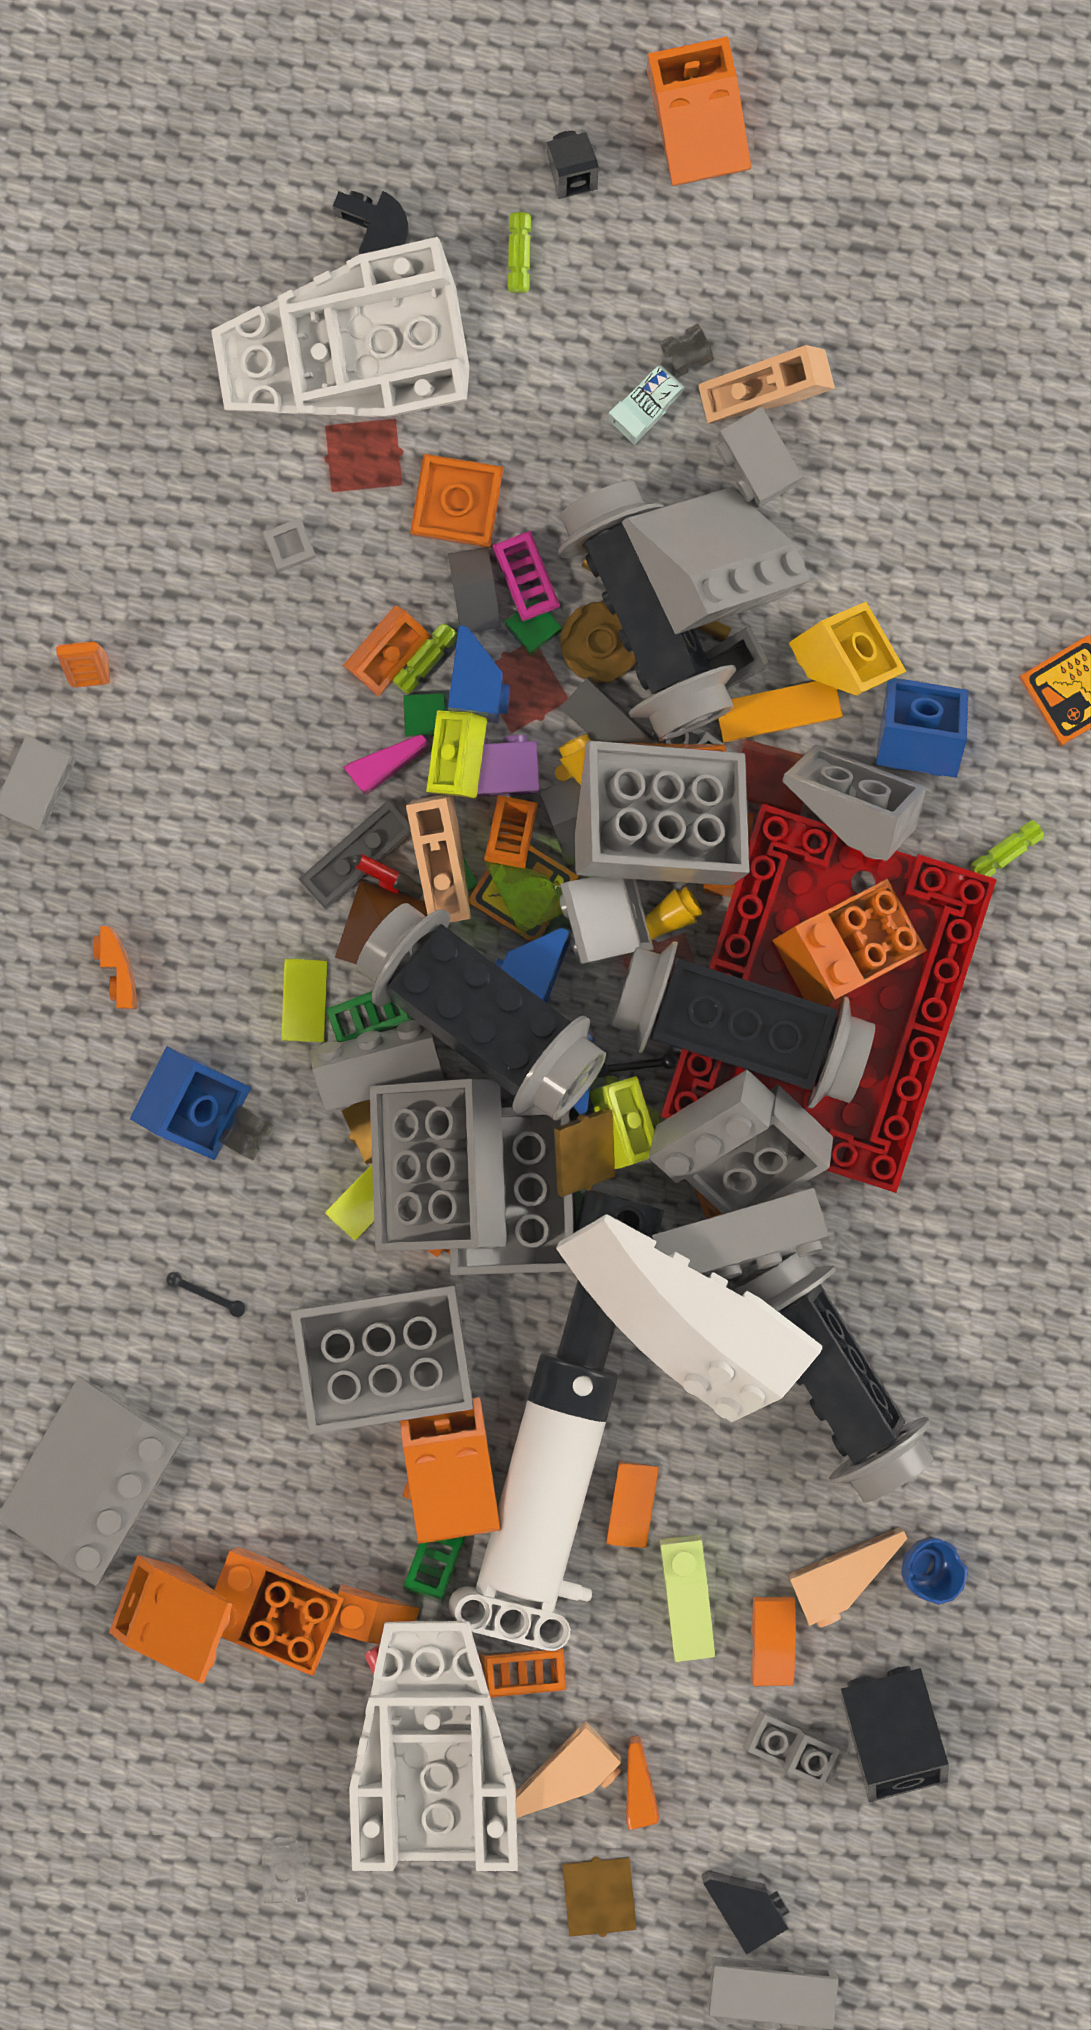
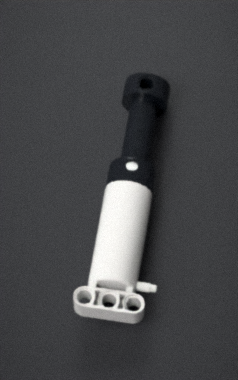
[449,1190,664,1651]

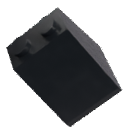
[841,1666,949,1803]

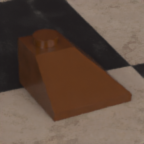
[335,880,428,965]

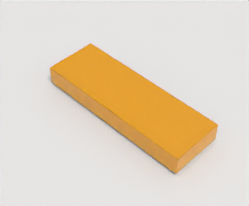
[717,681,843,743]

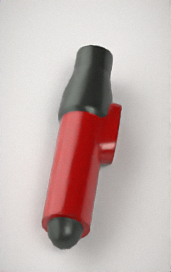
[351,854,423,898]

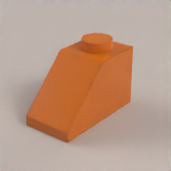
[331,1584,420,1644]

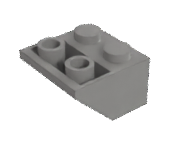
[560,876,654,964]

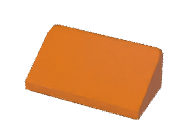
[343,605,431,697]
[606,1460,659,1548]

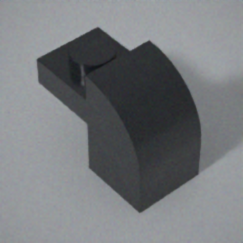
[333,191,410,255]

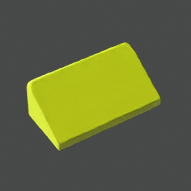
[426,711,487,798]
[282,959,328,1042]
[589,1076,655,1169]
[325,1164,374,1241]

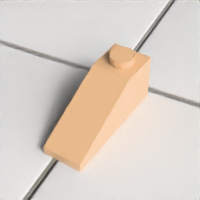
[698,345,835,424]
[406,794,471,923]
[787,1527,907,1627]
[516,1721,621,1818]

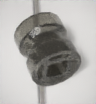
[660,324,714,378]
[218,1105,274,1160]

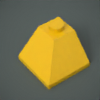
[789,602,906,696]

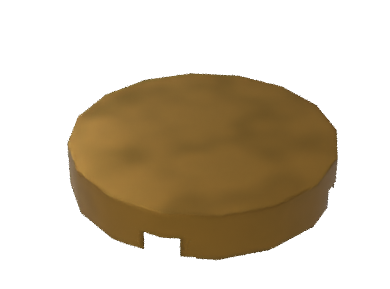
[560,602,636,683]

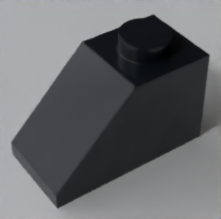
[547,130,599,199]
[701,1870,790,1955]

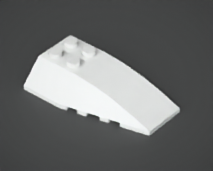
[211,237,470,417]
[556,1214,823,1423]
[349,1621,518,1871]

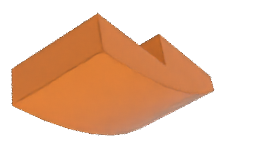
[93,926,137,1009]
[751,1597,796,1686]

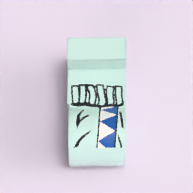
[608,365,685,445]

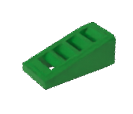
[326,991,414,1042]
[403,1536,466,1603]

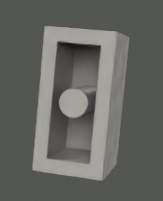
[716,407,803,508]
[0,736,76,833]

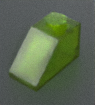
[484,861,564,936]

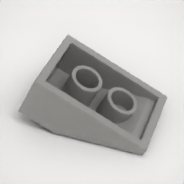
[783,745,927,861]
[685,1085,833,1214]

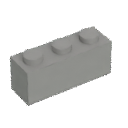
[310,1020,444,1111]
[649,1070,775,1183]
[708,1956,839,2030]

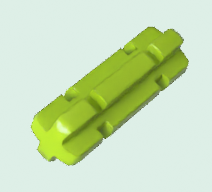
[507,212,531,294]
[393,623,458,694]
[970,820,1045,877]

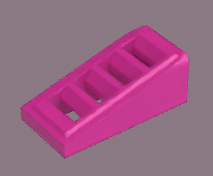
[492,531,560,622]
[343,734,428,795]

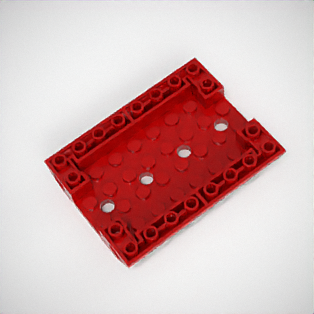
[660,804,997,1193]

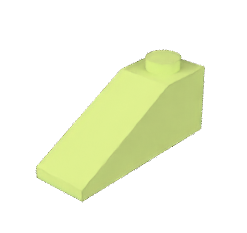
[659,1534,715,1662]

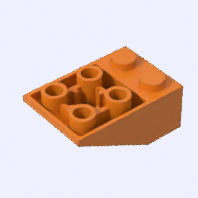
[646,36,752,187]
[772,879,927,1006]
[400,1397,501,1544]
[214,1546,344,1676]
[109,1555,233,1684]

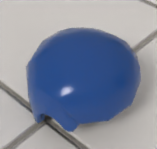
[901,1537,968,1605]

